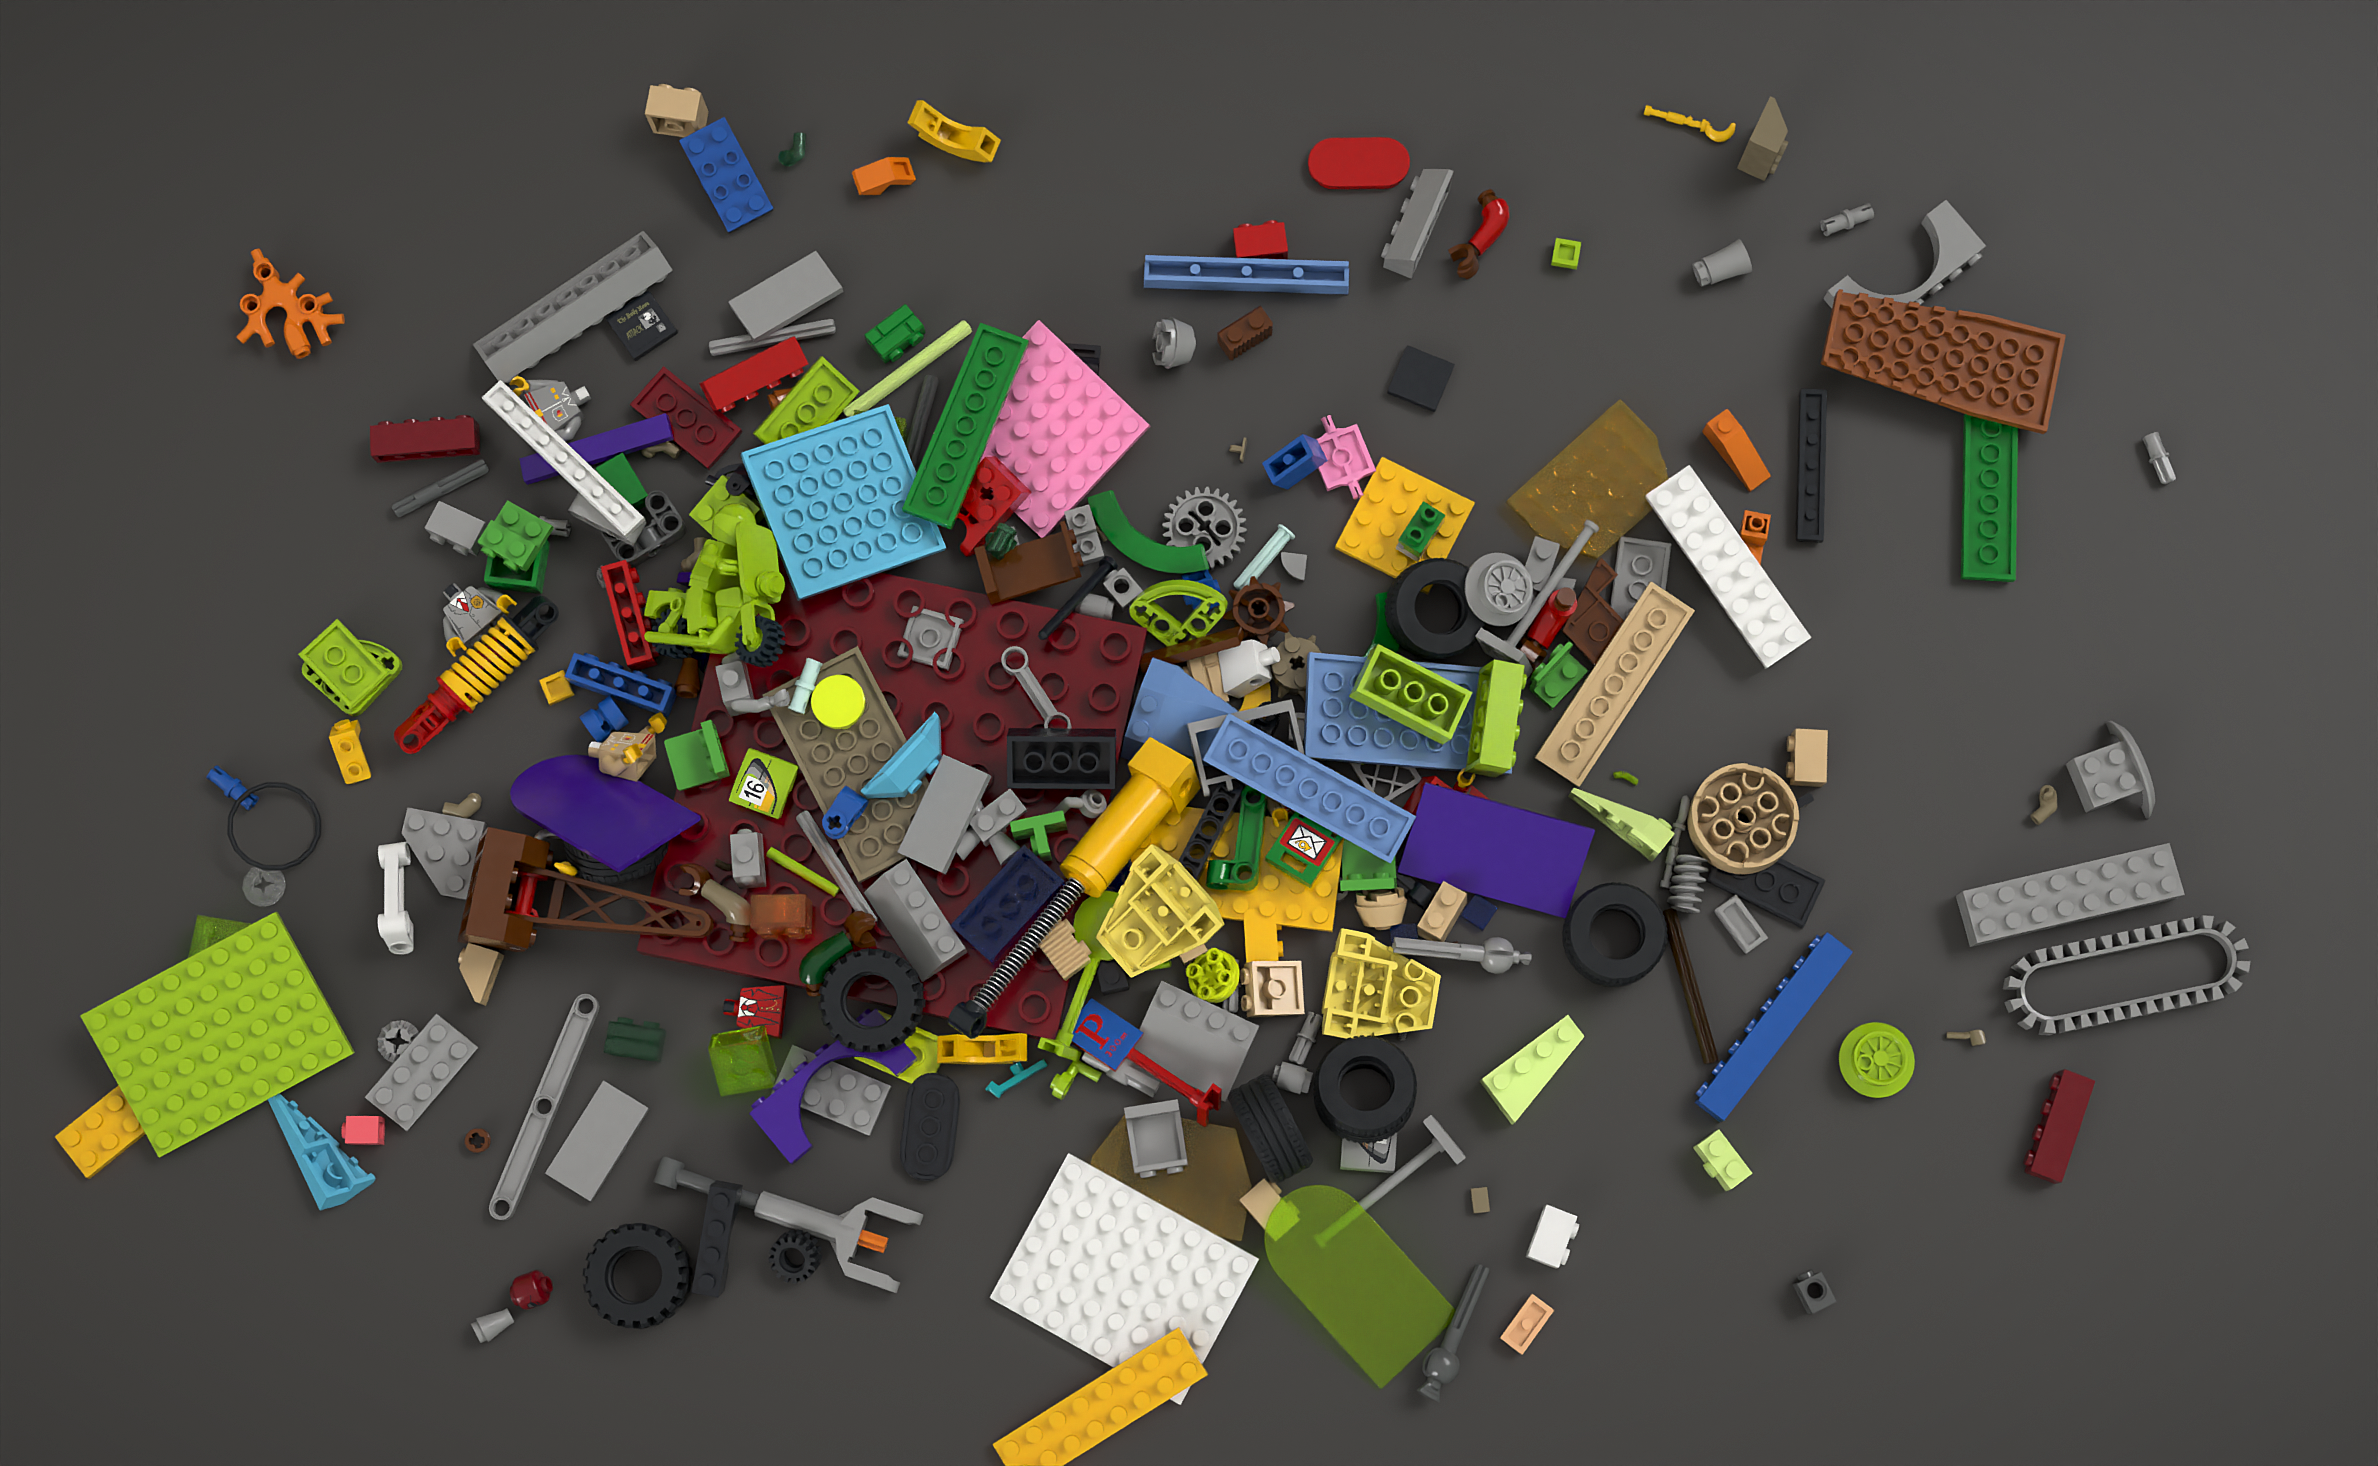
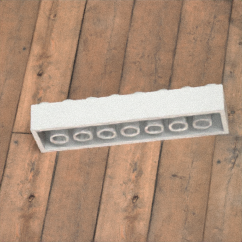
[1645,465,1811,669]

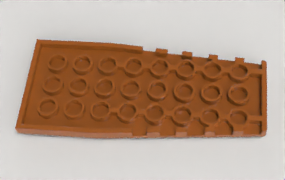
[1821,289,2066,434]

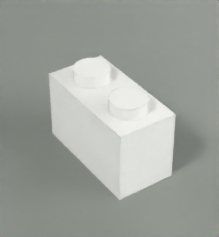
[1525,1205,1579,1269]

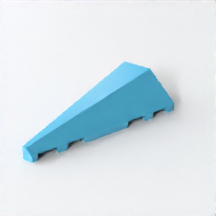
[268,1093,376,1210]

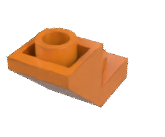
[852,157,916,195]
[1739,510,1771,565]

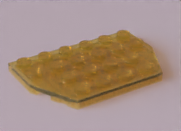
[1506,399,1670,560]
[1091,1114,1252,1241]

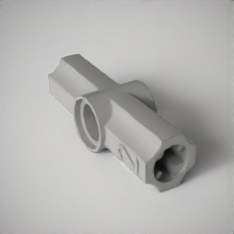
[1082,1052,1162,1098]

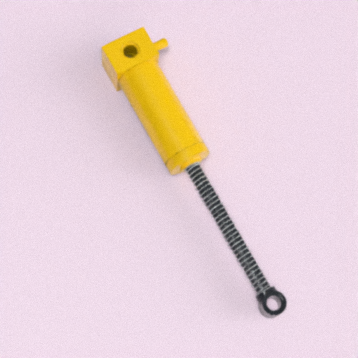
[948,737,1201,1039]

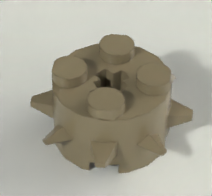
[1267,632,1321,701]

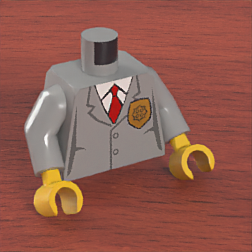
[443,583,517,657]

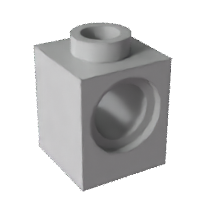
[1103,568,1143,613]

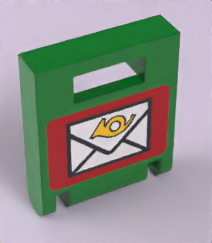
[1265,812,1343,889]

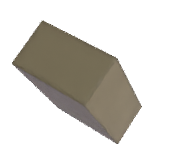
[1470,1187,1490,1214]

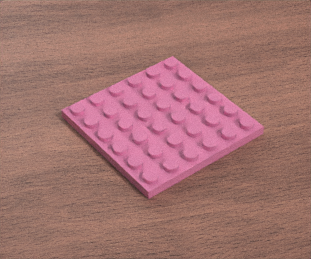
[933,320,1151,538]

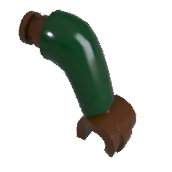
[799,910,876,997]

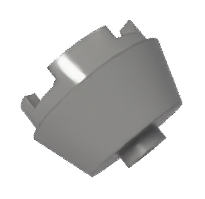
[1152,317,1196,369]

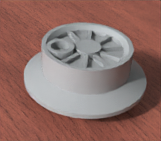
[1465,553,1533,626]

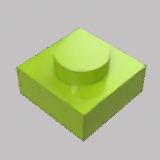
[1551,238,1581,269]

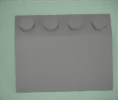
[1134,981,1259,1102]

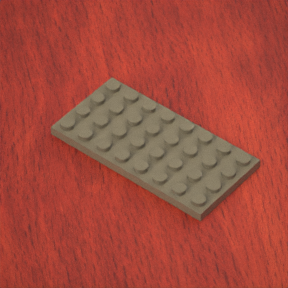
[763,646,929,883]

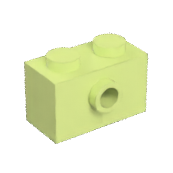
[1693,1129,1752,1191]

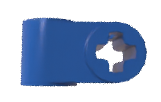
[822,786,869,839]

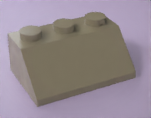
[1737,96,1789,181]

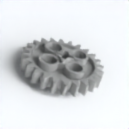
[1162,486,1247,571]

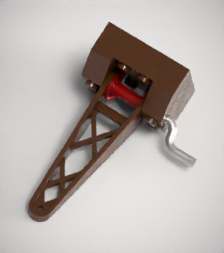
[457,827,714,953]

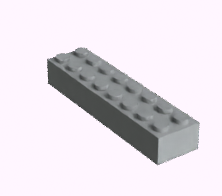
[1956,843,2185,947]

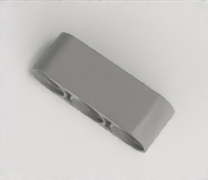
[568,492,646,546]

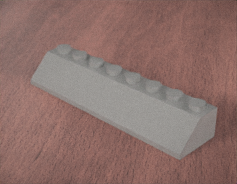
[473,231,673,383]

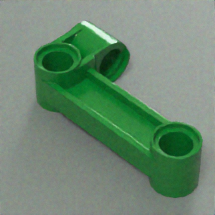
[1206,786,1268,891]

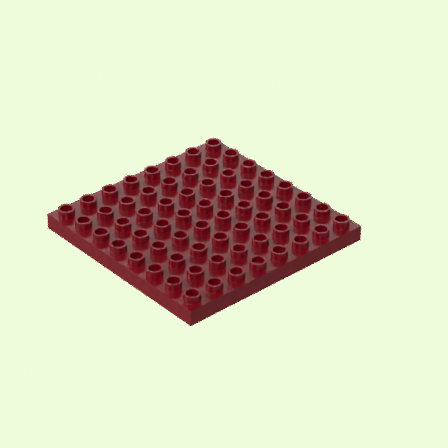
[637,551,1148,1040]

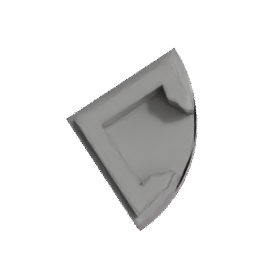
[1281,552,1307,582]

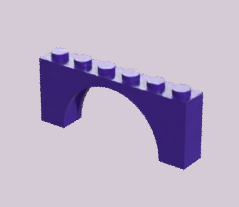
[749,1008,918,1165]

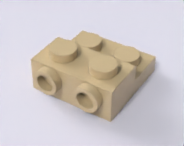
[1239,961,1305,1017]

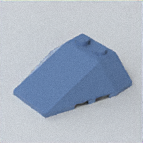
[1121,657,1239,766]

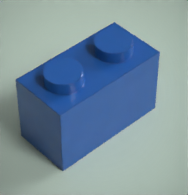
[1262,434,1328,490]

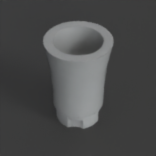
[1692,239,1752,287]

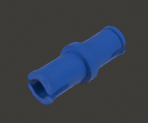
[206,765,259,811]

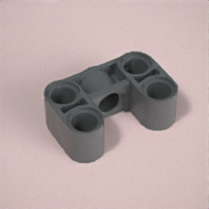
[601,490,686,568]

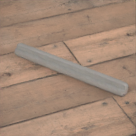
[709,319,836,356]
[796,810,877,923]

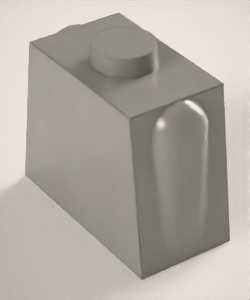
[730,829,766,889]

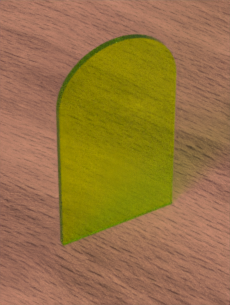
[1264,1185,1456,1389]

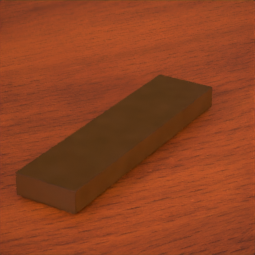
[1140,626,1244,673]

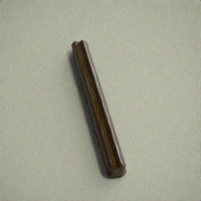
[1662,908,1718,1064]

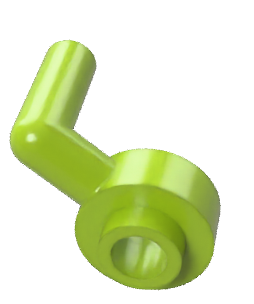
[1050,1061,1102,1100]

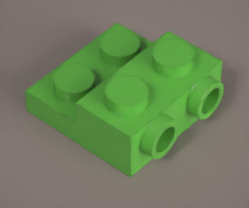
[478,500,554,572]

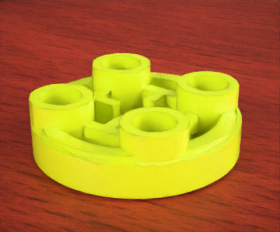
[811,675,866,729]
[1186,948,1240,1003]

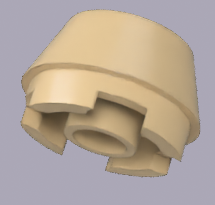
[1354,887,1407,930]

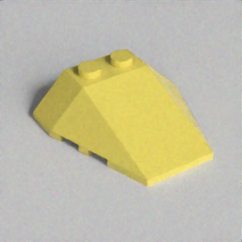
[1096,844,1225,978]

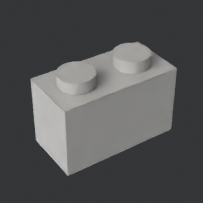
[425,501,488,556]

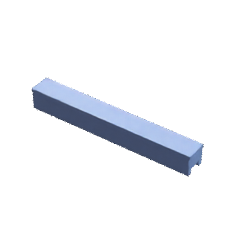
[1144,255,1349,294]

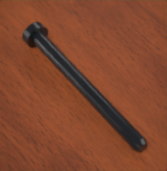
[1038,556,1118,640]

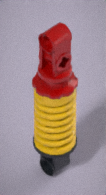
[394,596,559,754]

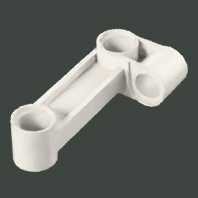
[378,842,414,955]

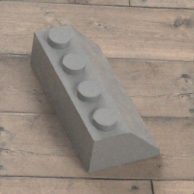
[1381,169,1454,279]
[864,859,968,982]

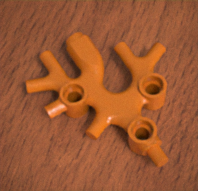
[236,249,345,359]

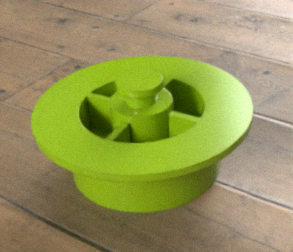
[1839,1022,1915,1098]

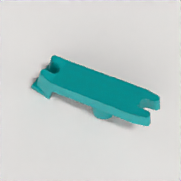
[985,1059,1048,1098]

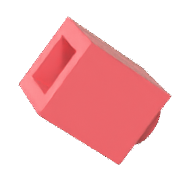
[342,1116,385,1145]

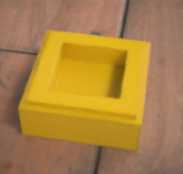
[539,670,575,706]

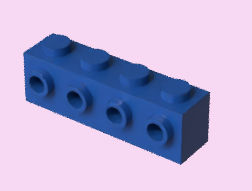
[565,653,677,718]

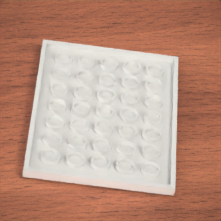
[990,1153,1259,1405]

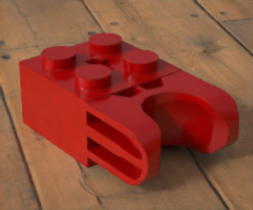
[937,456,1032,557]

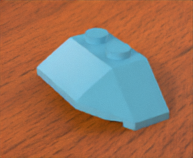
[860,712,942,799]

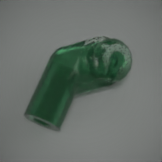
[778,132,806,166]

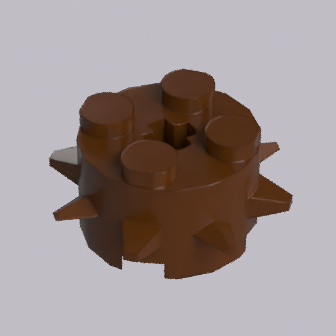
[1223,576,1295,646]

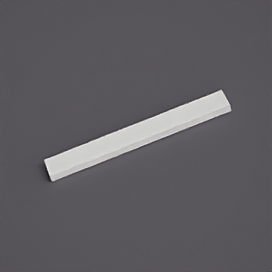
[482,380,645,538]

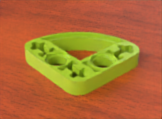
[1129,580,1227,646]
[302,640,403,716]

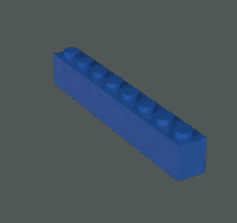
[1694,932,1853,1122]

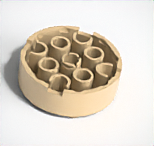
[1687,763,1799,874]

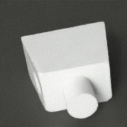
[1218,640,1280,699]

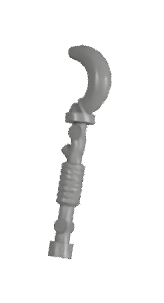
[1660,795,1690,889]

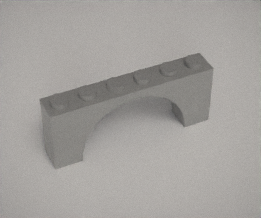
[1823,200,1986,308]

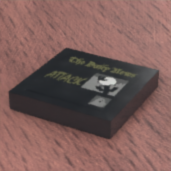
[606,290,678,361]

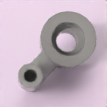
[1052,789,1107,818]

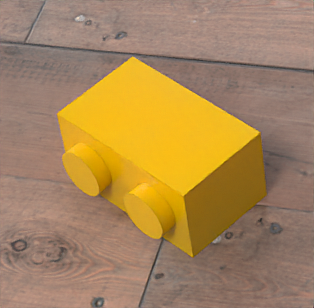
[1243,909,1283,963]

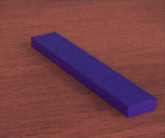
[519,413,674,485]

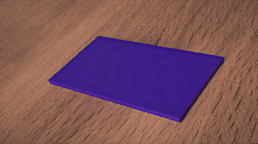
[1397,782,1595,918]

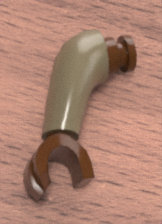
[679,863,756,942]

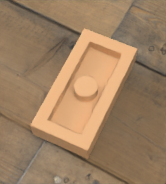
[1500,1294,1554,1355]

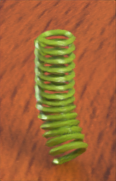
[1613,771,1639,786]

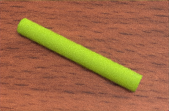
[766,847,840,897]

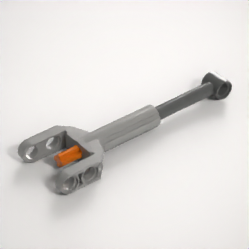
[653,1156,924,1293]

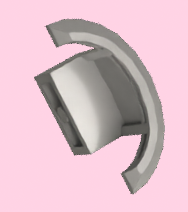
[2066,721,2155,819]

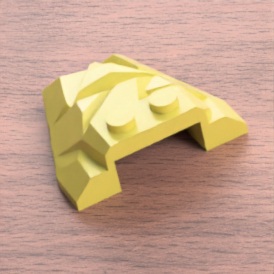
[1322,928,1441,1039]

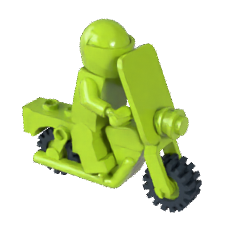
[644,503,785,668]

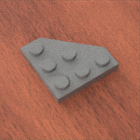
[402,808,487,900]

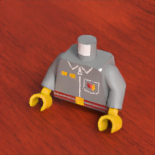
[509,376,592,441]

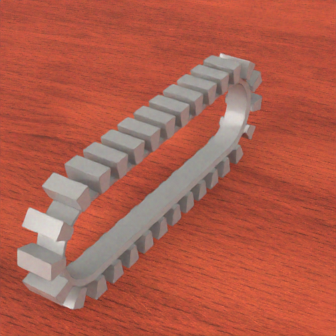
[2003,915,2251,1036]

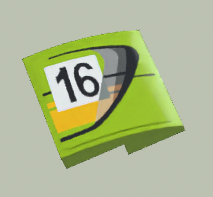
[729,748,799,819]

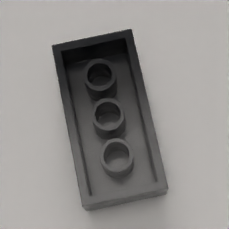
[1007,728,1116,789]

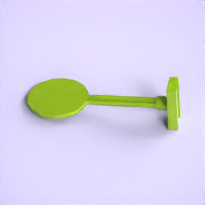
[1038,891,1119,1062]

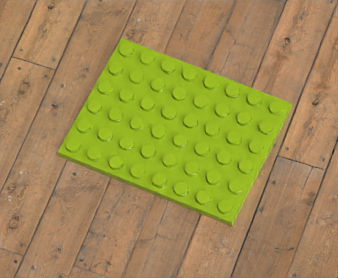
[80,912,355,1158]

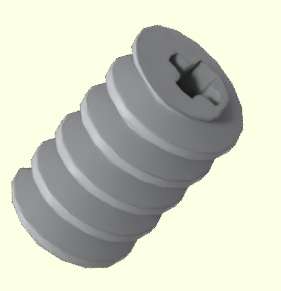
[1667,854,1708,913]

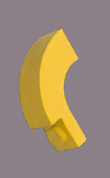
[937,1033,1027,1065]

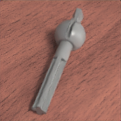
[1392,937,1532,974]

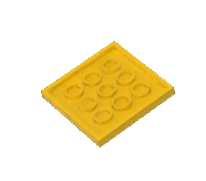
[1335,457,1475,595]

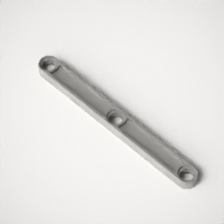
[489,994,600,1221]

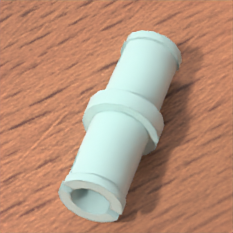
[788,658,823,714]

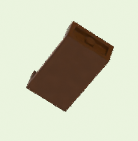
[974,521,1084,605]

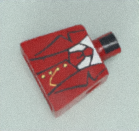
[723,985,788,1039]

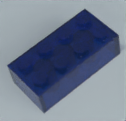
[951,845,1065,965]

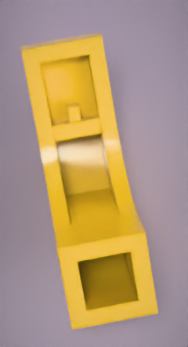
[908,100,1001,162]

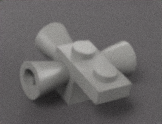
[1521,536,1576,619]
[956,789,1027,866]

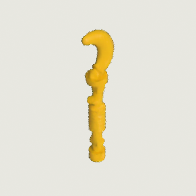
[1643,105,1736,142]
[554,861,577,876]

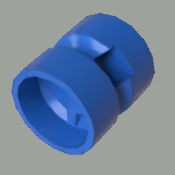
[579,695,629,743]

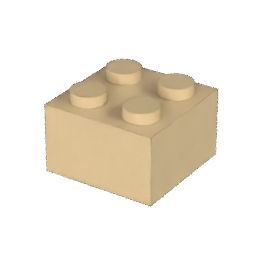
[645,84,709,137]

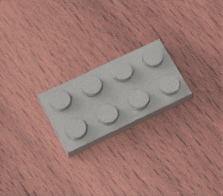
[365,1013,478,1131]
[771,1045,892,1136]

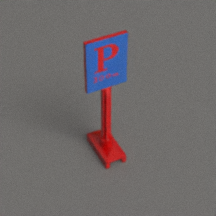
[1071,998,1222,1128]

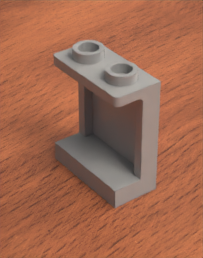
[1124,1099,1188,1178]

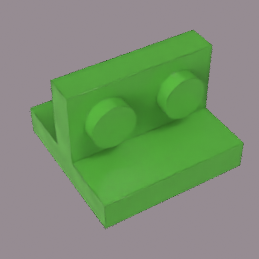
[1010,810,1068,862]

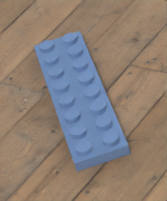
[1202,713,1416,863]

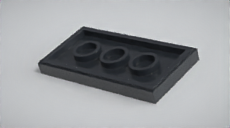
[1706,858,1826,928]

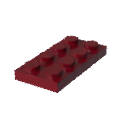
[630,366,743,470]

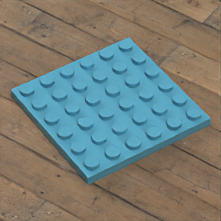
[740,404,946,601]

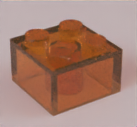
[751,894,812,939]

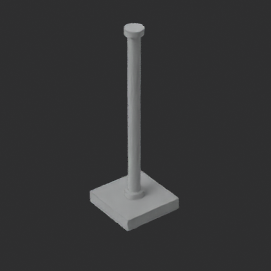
[1475,520,1599,678]
[1312,1115,1466,1249]

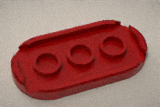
[1308,137,1410,189]

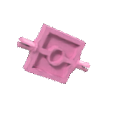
[1317,415,1376,499]

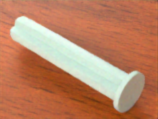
[1234,524,1295,591]

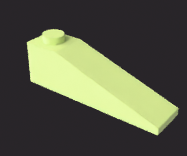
[1568,788,1675,862]

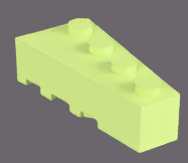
[1479,1015,1584,1125]

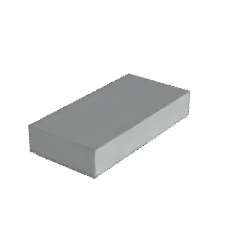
[1714,895,1768,954]

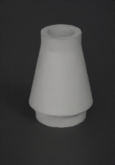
[471,1308,514,1343]

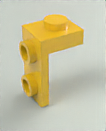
[329,719,371,784]

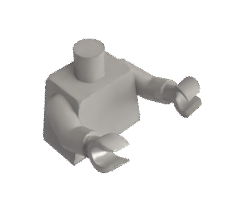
[715,652,790,717]

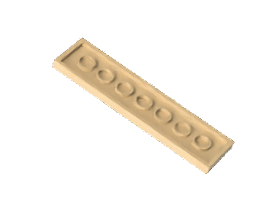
[1534,582,1695,787]

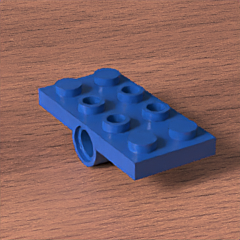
[679,117,774,233]

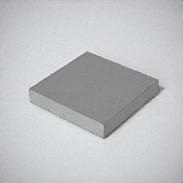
[897,606,964,671]

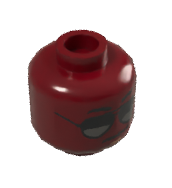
[510,1270,553,1310]

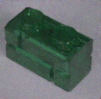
[604,1017,666,1062]

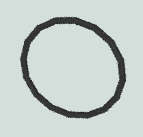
[227,782,321,870]

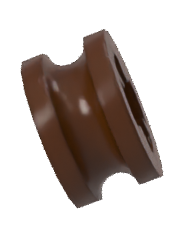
[465,1128,491,1153]

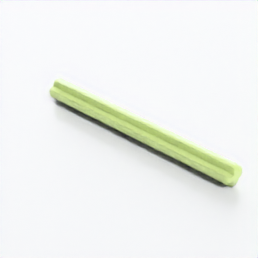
[843,320,972,418]

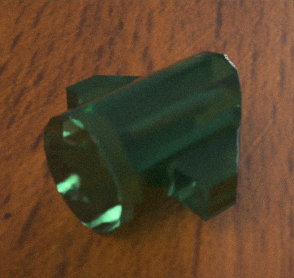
[985,523,1017,560]

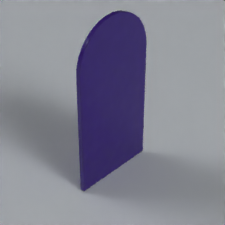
[510,755,701,873]

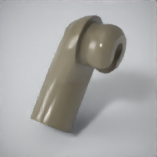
[681,537,707,572]
[2030,785,2057,825]

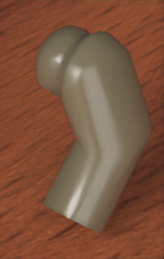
[641,441,682,459]
[443,793,482,819]

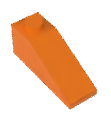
[1702,409,1771,492]

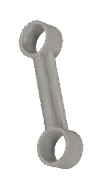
[1001,646,1071,728]

